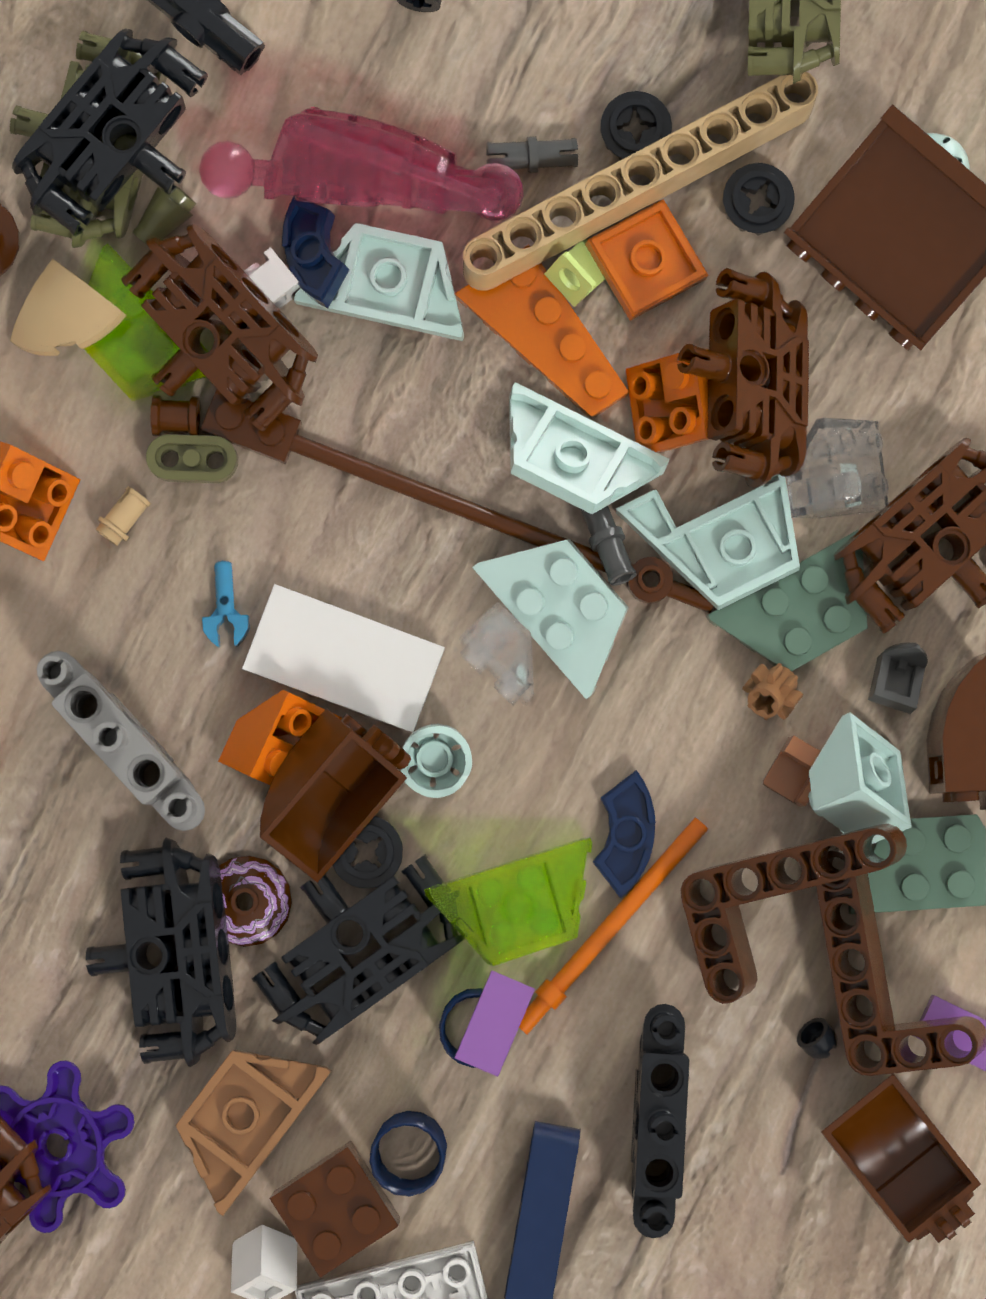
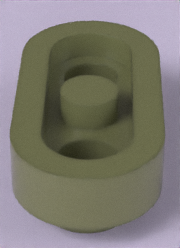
[146,434,238,483]

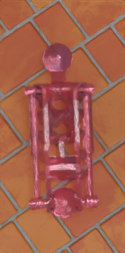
[199,107,524,221]

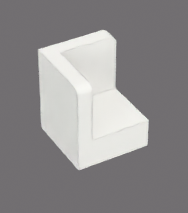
[231,1225,297,1299]

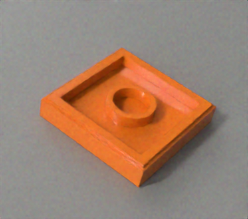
[585,199,709,321]

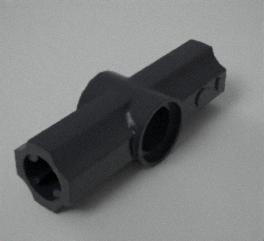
[147,0,265,75]

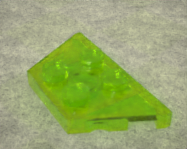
[84,243,209,401]
[424,837,592,966]

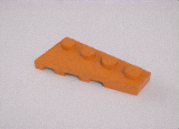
[455,244,629,419]

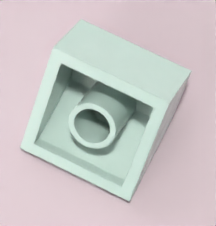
[808,712,911,844]

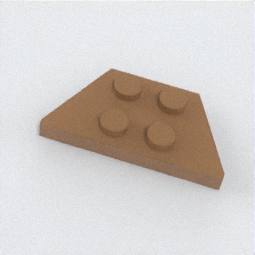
[175,1049,332,1216]

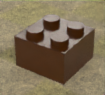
[269,1141,400,1278]

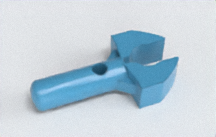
[202,561,250,648]

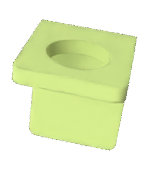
[544,239,605,307]

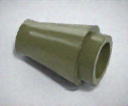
[133,184,197,245]

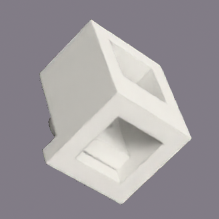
[244,247,300,309]

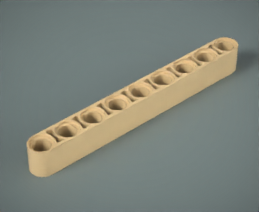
[463,72,818,291]

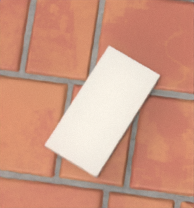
[242,584,445,733]
[295,1241,488,1299]

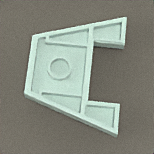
[616,474,800,610]

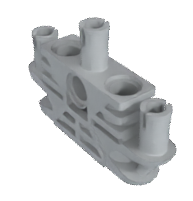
[36,651,205,831]

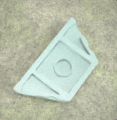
[294,223,464,341]
[509,382,670,514]
[472,539,629,699]

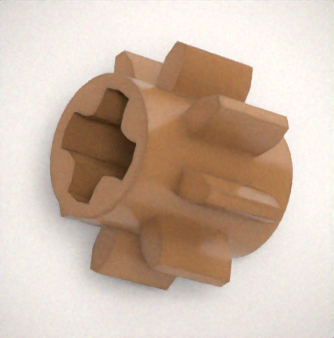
[742,663,803,720]

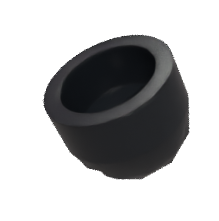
[797,1018,838,1059]

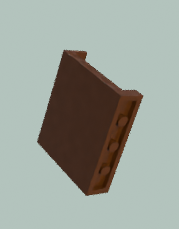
[783,104,986,351]

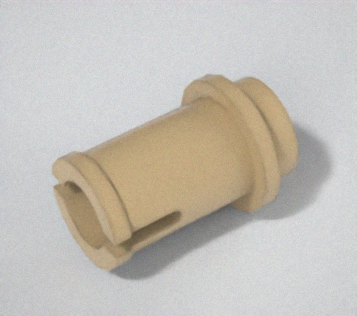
[95,486,151,546]

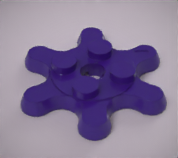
[0,1060,135,1233]

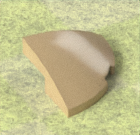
[10,259,127,356]

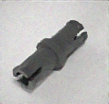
[486,136,578,173]
[579,506,637,586]

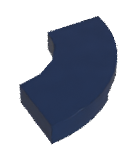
[282,195,349,309]
[592,770,656,898]

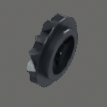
[600,91,672,160]
[722,163,795,236]
[332,816,403,888]

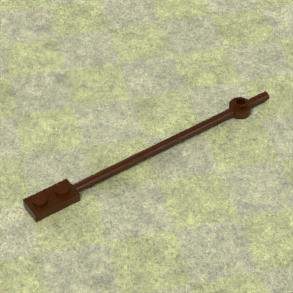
[200,389,713,613]

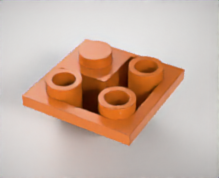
[626,349,709,453]
[0,441,81,561]
[218,690,342,786]

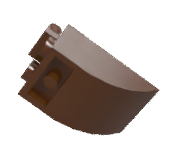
[926,653,986,810]
[260,708,411,883]
[821,1074,981,1243]

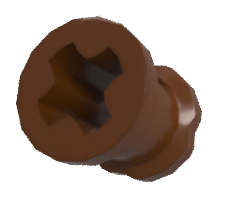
[150,395,201,436]

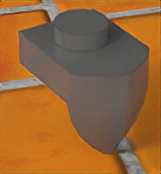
[868,642,928,714]

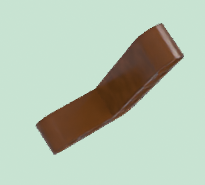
[680,824,907,1004]
[816,848,986,1076]

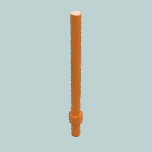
[519,817,708,1035]

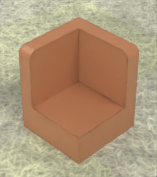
[763,735,821,807]

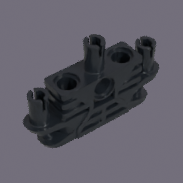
[12,28,208,237]
[85,837,236,1067]
[251,854,466,1045]
[631,1004,690,1238]

